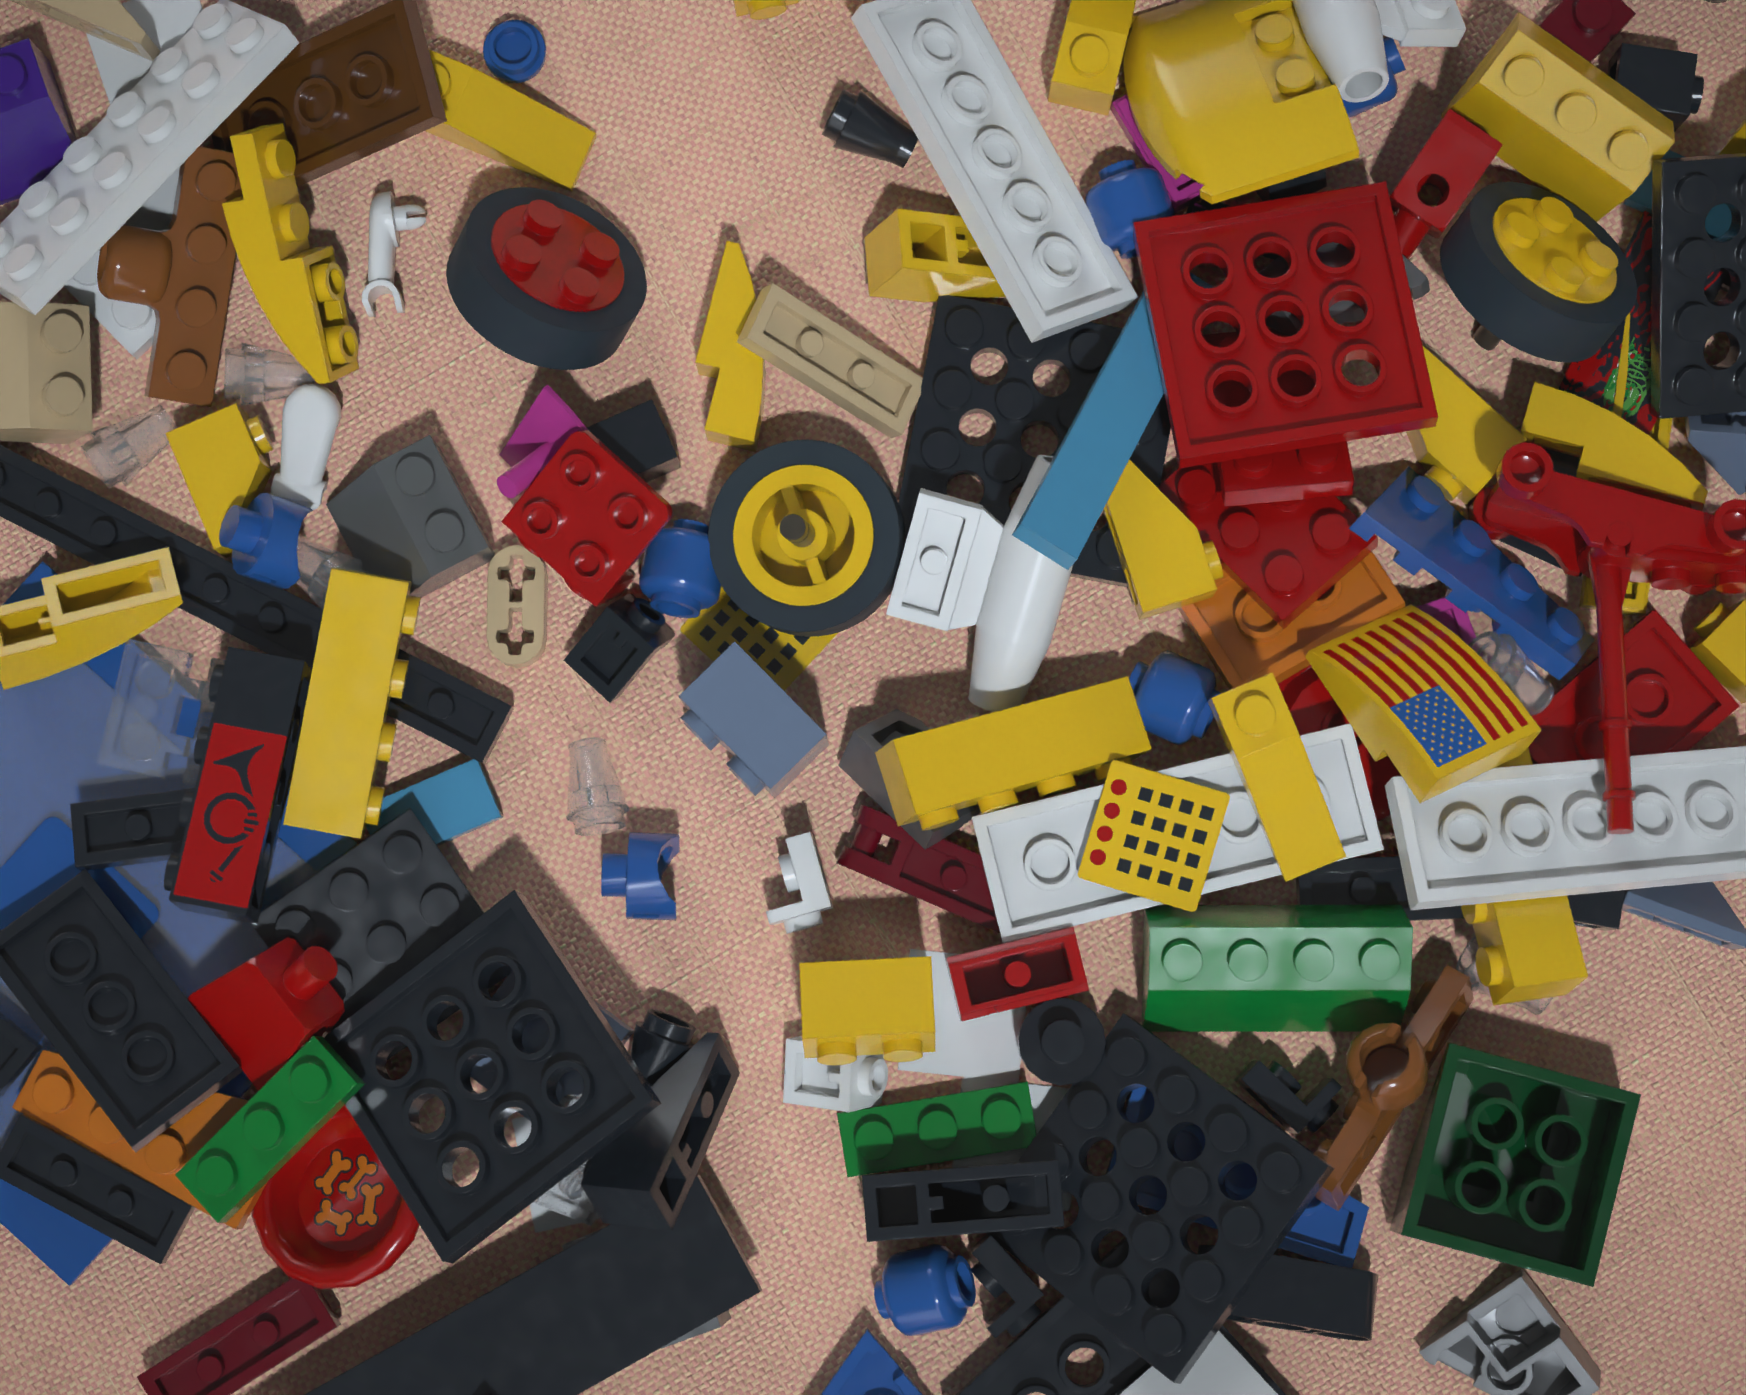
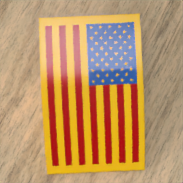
[1305,604,1541,803]

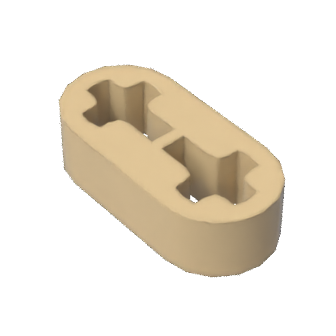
[486,545,548,668]

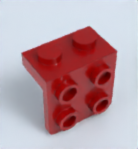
[501,430,672,607]

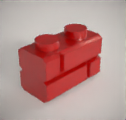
[945,927,1089,1021]

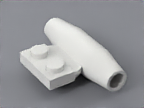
[1292,0,1466,103]
[886,455,1073,712]

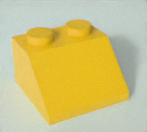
[799,956,936,1065]

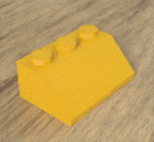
[1441,12,1675,222]

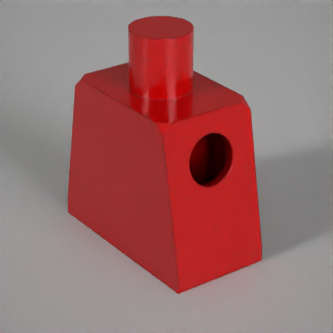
[1390,109,1503,260]
[187,937,345,1091]

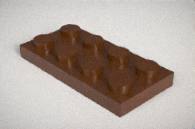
[211,0,447,187]

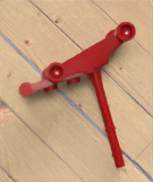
[1468,442,1746,834]

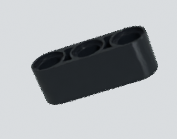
[1197,1245,1378,1341]

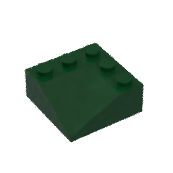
[1390,1043,1641,1287]

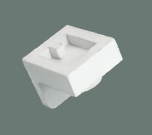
[766,832,834,934]
[783,1036,888,1112]

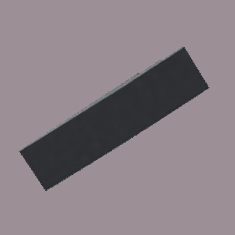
[304,1174,762,1395]

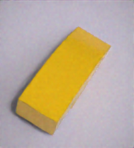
[695,241,766,452]
[1521,382,1708,511]
[0,547,183,690]

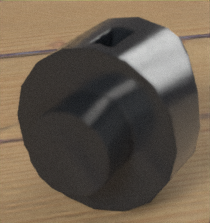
[1017,998,1106,1085]

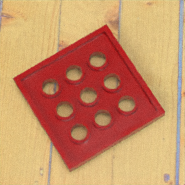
[1133,181,1438,468]

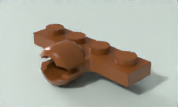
[97,146,243,407]
[1315,965,1474,1212]

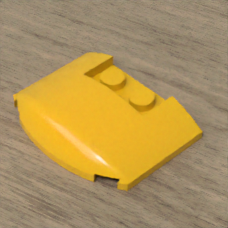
[1124,0,1359,204]

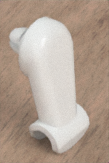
[362,191,427,317]
[270,384,341,510]

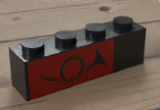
[164,647,312,925]

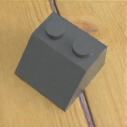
[326,435,495,598]

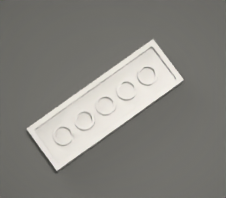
[0,0,299,315]
[851,0,1138,343]
[972,723,1384,943]
[1385,746,1746,911]

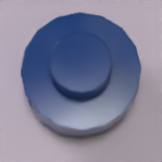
[219,493,313,589]
[601,832,680,921]

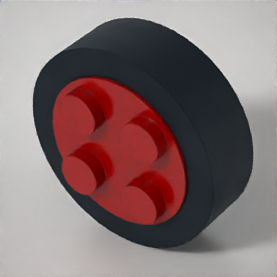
[446,187,647,370]

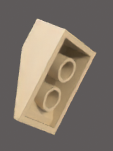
[0,302,93,444]

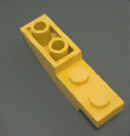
[222,123,359,384]

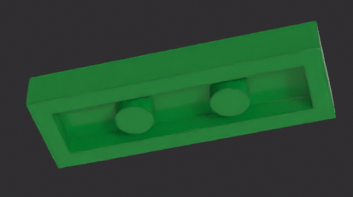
[175,1036,365,1223]
[837,1081,1037,1178]

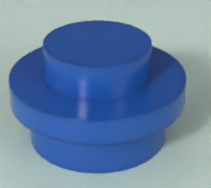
[483,20,546,83]

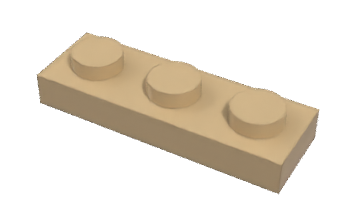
[737,283,923,438]

